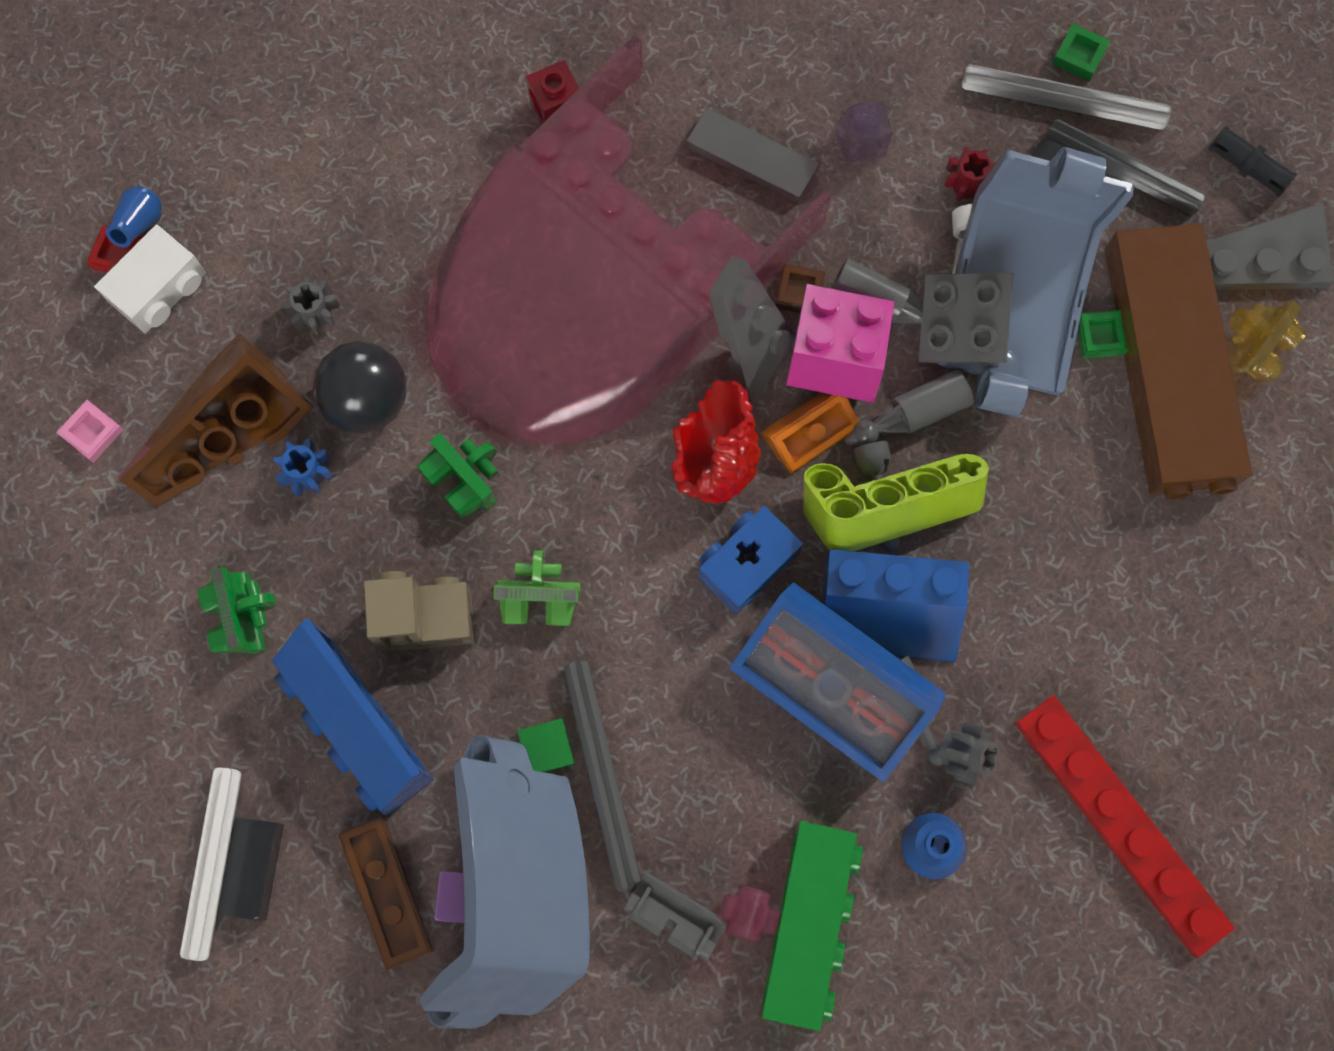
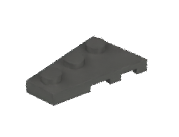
[708,256,796,407]

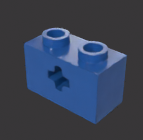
[698,506,803,615]

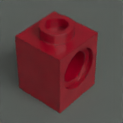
[526,59,585,135]

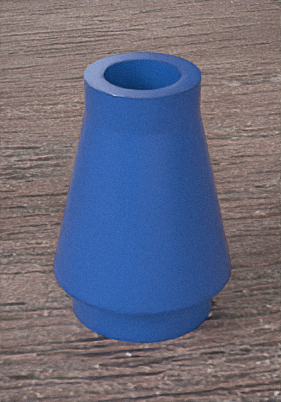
[106,186,162,248]

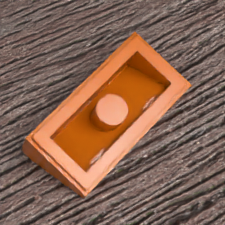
[760,392,860,474]

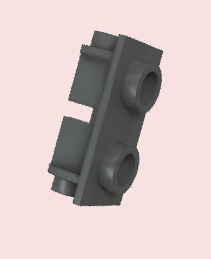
[623,871,729,962]

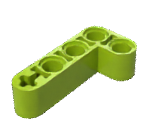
[802,454,989,552]

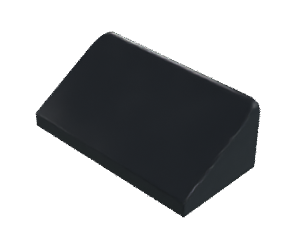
[218,818,284,921]

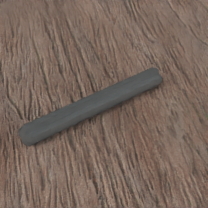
[564,661,640,892]

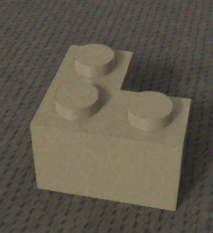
[364,571,475,653]

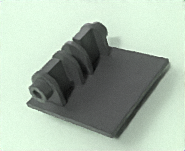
[918,273,1014,368]

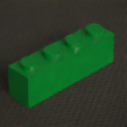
[759,821,863,1032]

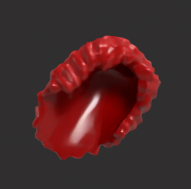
[671,380,761,504]

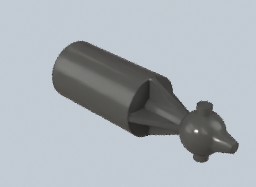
[831,258,923,324]
[844,369,974,446]

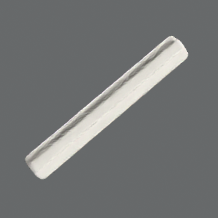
[180,768,242,961]

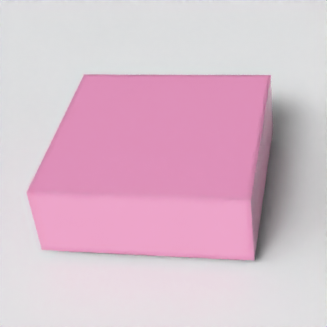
[56,400,124,463]

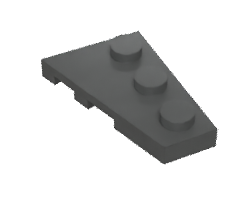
[1207,203,1334,290]

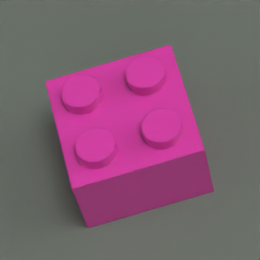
[786,284,895,403]

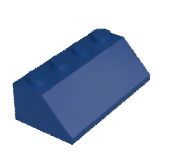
[272,618,434,815]

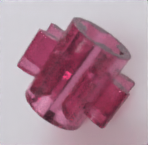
[718,885,781,944]

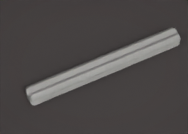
[962,64,1171,130]

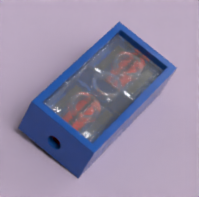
[729,582,947,783]

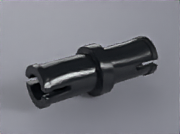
[1208,126,1298,197]

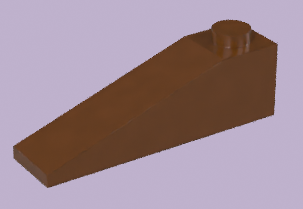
[119,334,313,506]

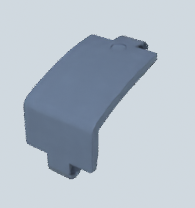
[938,147,1134,418]
[420,735,590,1029]

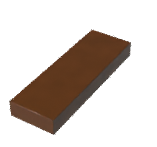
[338,815,433,970]

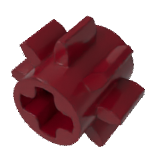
[944,147,996,201]

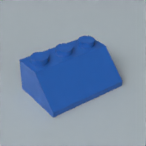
[821,549,969,662]

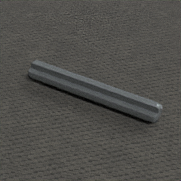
[1045,119,1205,215]

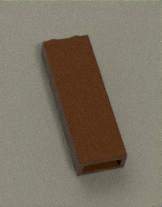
[1105,223,1253,500]

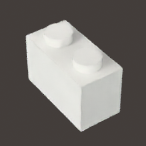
[94,224,206,334]

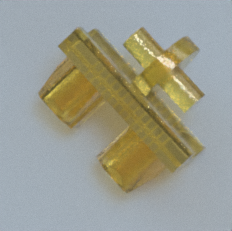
[1229,300,1307,382]

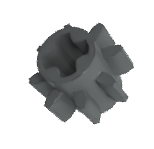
[281,277,340,335]
[940,722,1000,785]

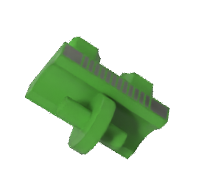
[494,550,581,626]

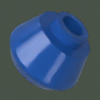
[902,813,967,879]

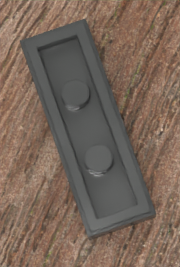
[686,108,819,204]

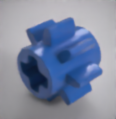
[273,438,333,497]

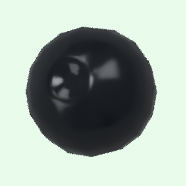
[312,341,407,434]

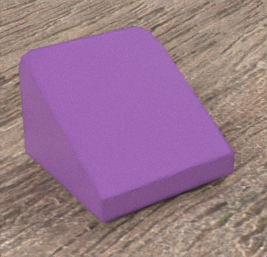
[435,871,465,923]

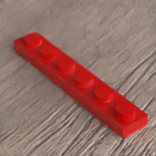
[1014,695,1236,958]

